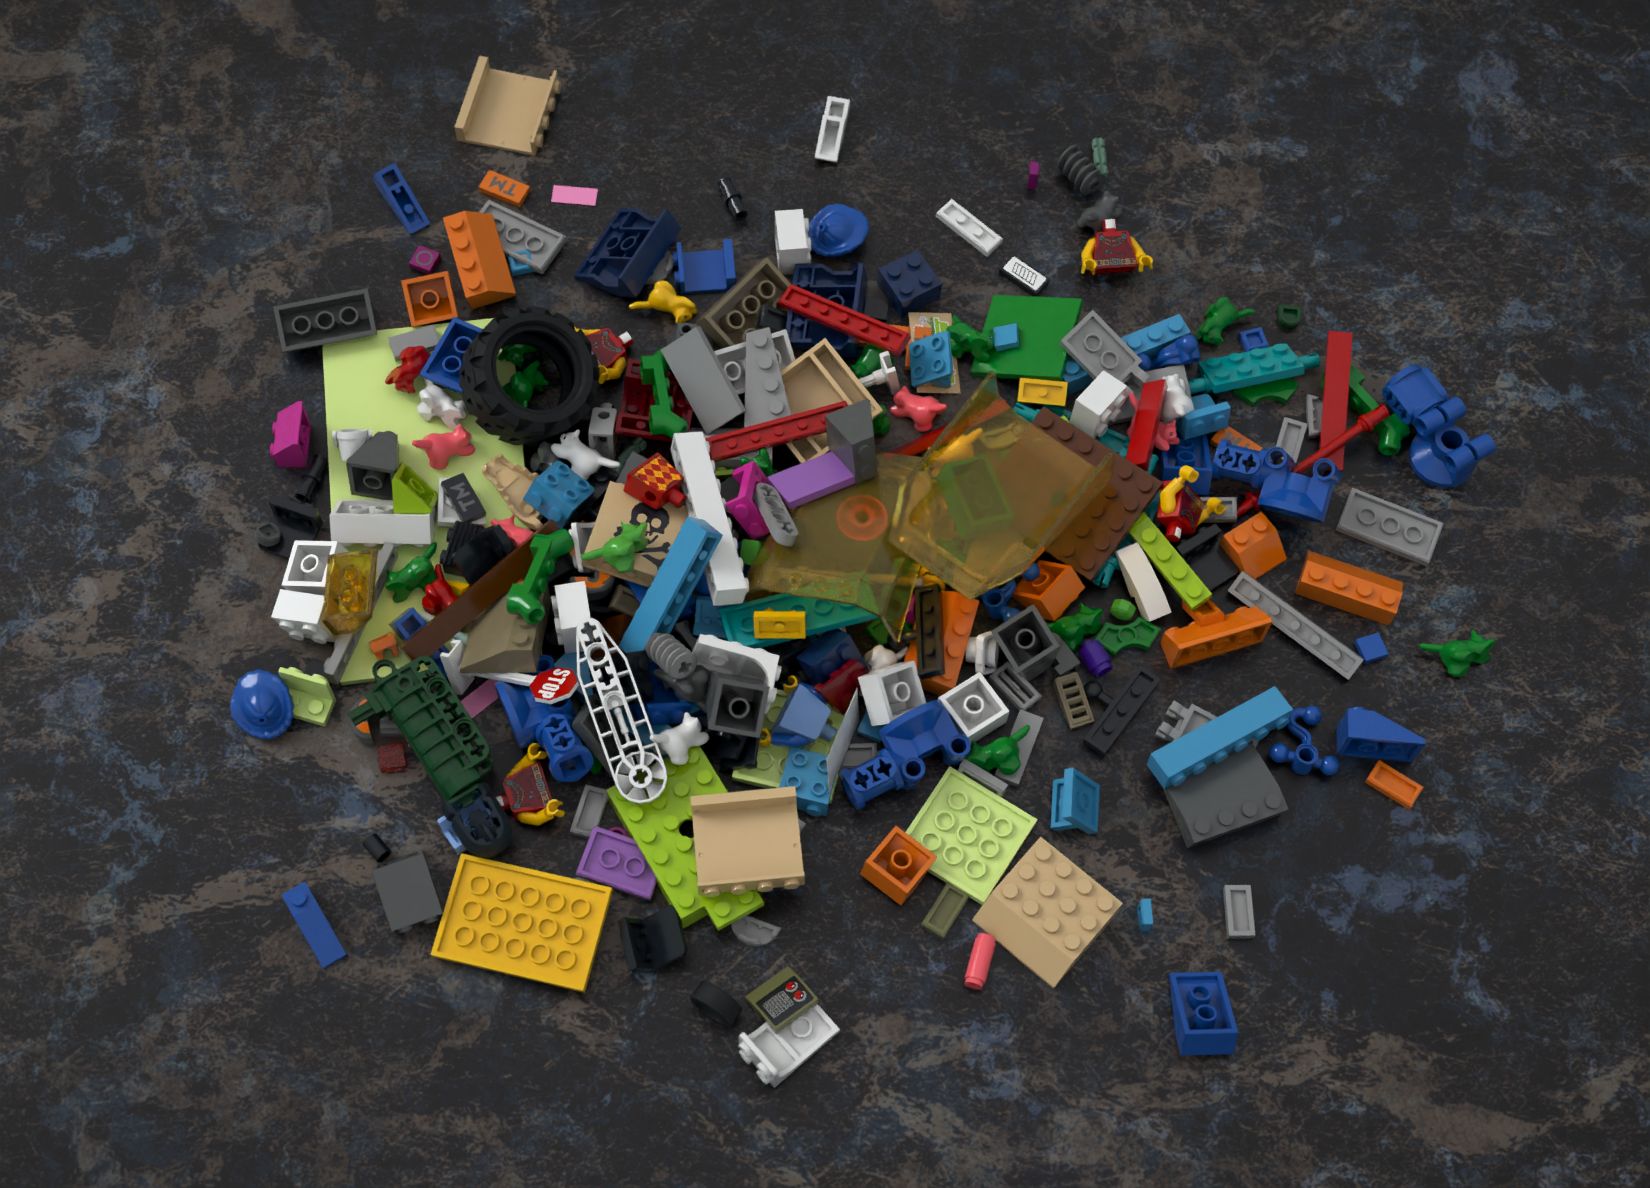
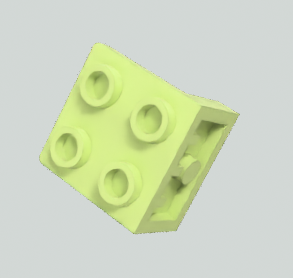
[278,667,336,727]

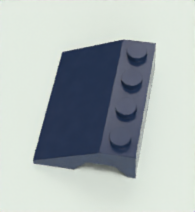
[574,208,682,297]
[786,263,868,358]

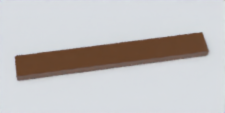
[399,519,560,662]

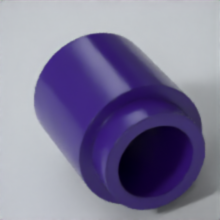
[1078,639,1113,678]

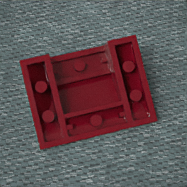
[615,359,693,442]

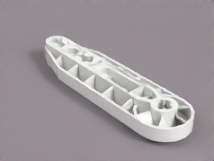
[576,618,668,804]

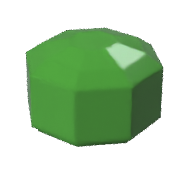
[1110,599,1136,621]

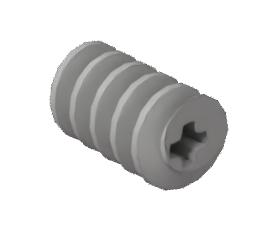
[645,632,697,679]

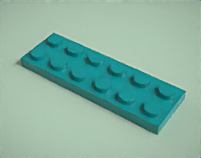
[719,573,878,649]

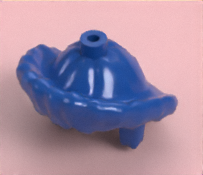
[808,204,870,258]
[230,669,294,740]

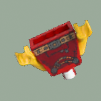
[1081,219,1153,275]
[574,326,633,385]
[1157,465,1226,542]
[495,743,564,826]

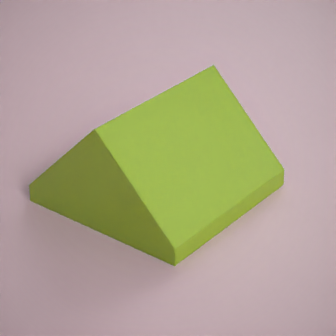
[392,462,438,514]

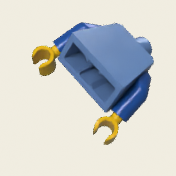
[759,675,837,747]

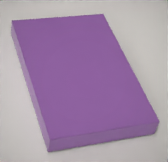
[767,451,856,509]
[576,826,657,901]

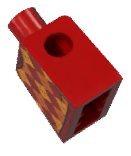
[623,452,687,509]

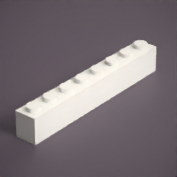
[671,432,749,606]

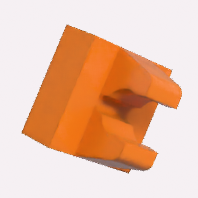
[368,632,398,660]

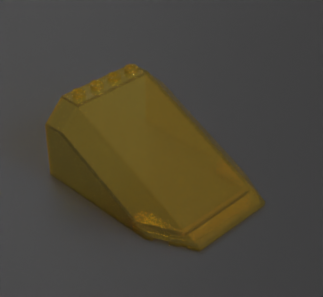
[888,371,1114,600]
[744,451,936,642]

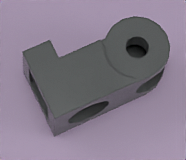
[1052,632,1080,679]

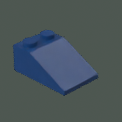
[419,317,483,395]
[1158,430,1213,495]
[1336,707,1426,762]
[1169,972,1238,1056]

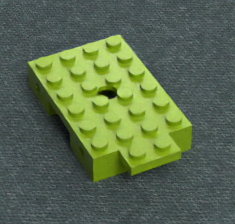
[606,746,764,931]

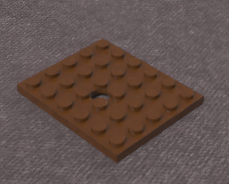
[994,406,1163,583]

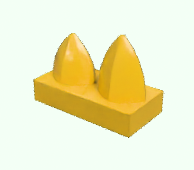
[1017,378,1068,407]
[753,607,806,639]

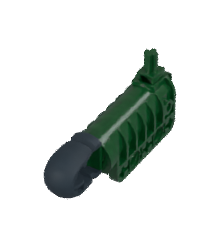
[347,656,512,858]

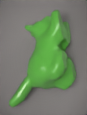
[581,522,648,573]

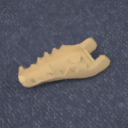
[482,453,544,531]

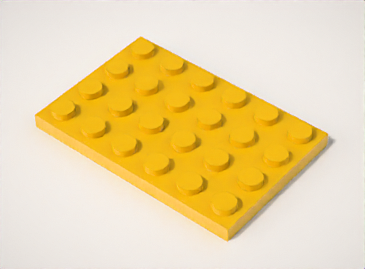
[431,853,613,993]

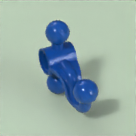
[1137,335,1202,371]
[969,559,1040,623]
[1269,706,1339,776]

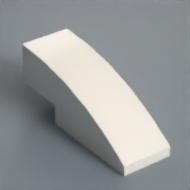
[815,96,850,163]
[1115,542,1171,622]

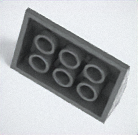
[1163,743,1289,848]

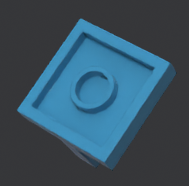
[1051,768,1100,834]

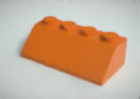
[443,211,517,310]
[1294,551,1403,626]
[904,591,979,696]
[1160,606,1272,669]

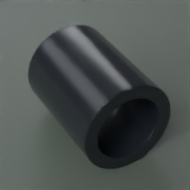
[363,833,392,863]

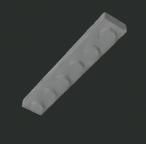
[324,542,398,685]
[1228,571,1365,680]

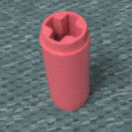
[964,933,996,990]

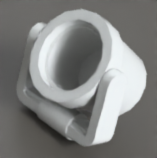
[332,428,373,461]
[966,631,999,675]

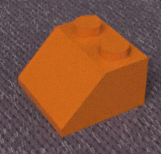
[401,271,458,327]
[1220,511,1287,580]
[1012,560,1085,621]
[860,826,937,906]

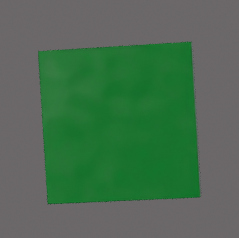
[971,295,1084,382]

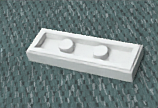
[936,199,1003,257]

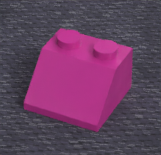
[270,401,311,467]

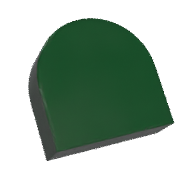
[1277,304,1302,330]

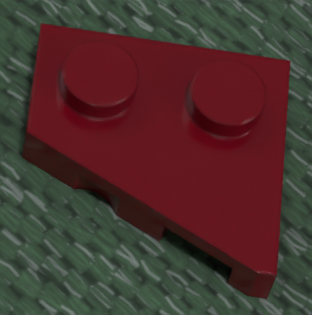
[813,659,869,716]

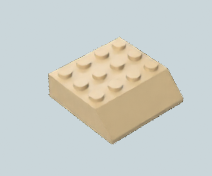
[781,338,883,464]
[972,837,1123,989]

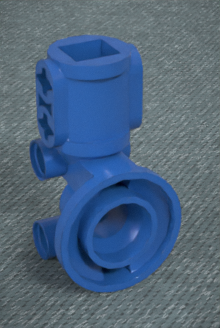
[1382,364,1496,488]
[1212,439,1342,523]
[494,655,594,782]
[838,700,971,810]

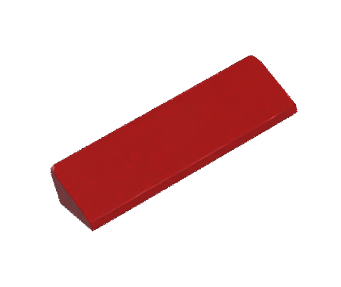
[1126,379,1168,471]

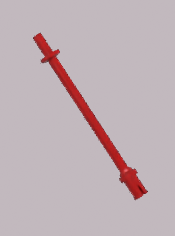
[1237,404,1390,518]

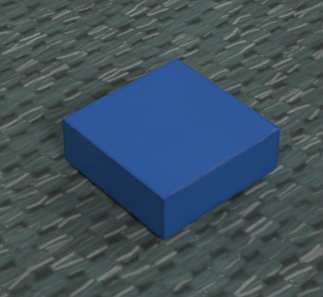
[1238,327,1269,352]
[1354,632,1389,664]

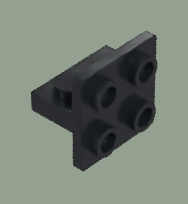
[694,716,748,760]

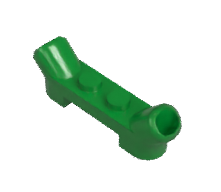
[640,347,688,440]
[1321,365,1410,456]
[506,528,574,624]

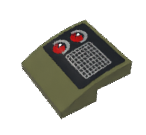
[745,966,819,1034]

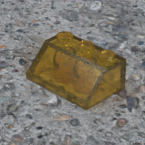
[322,549,378,635]

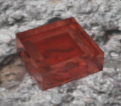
[377,742,407,773]

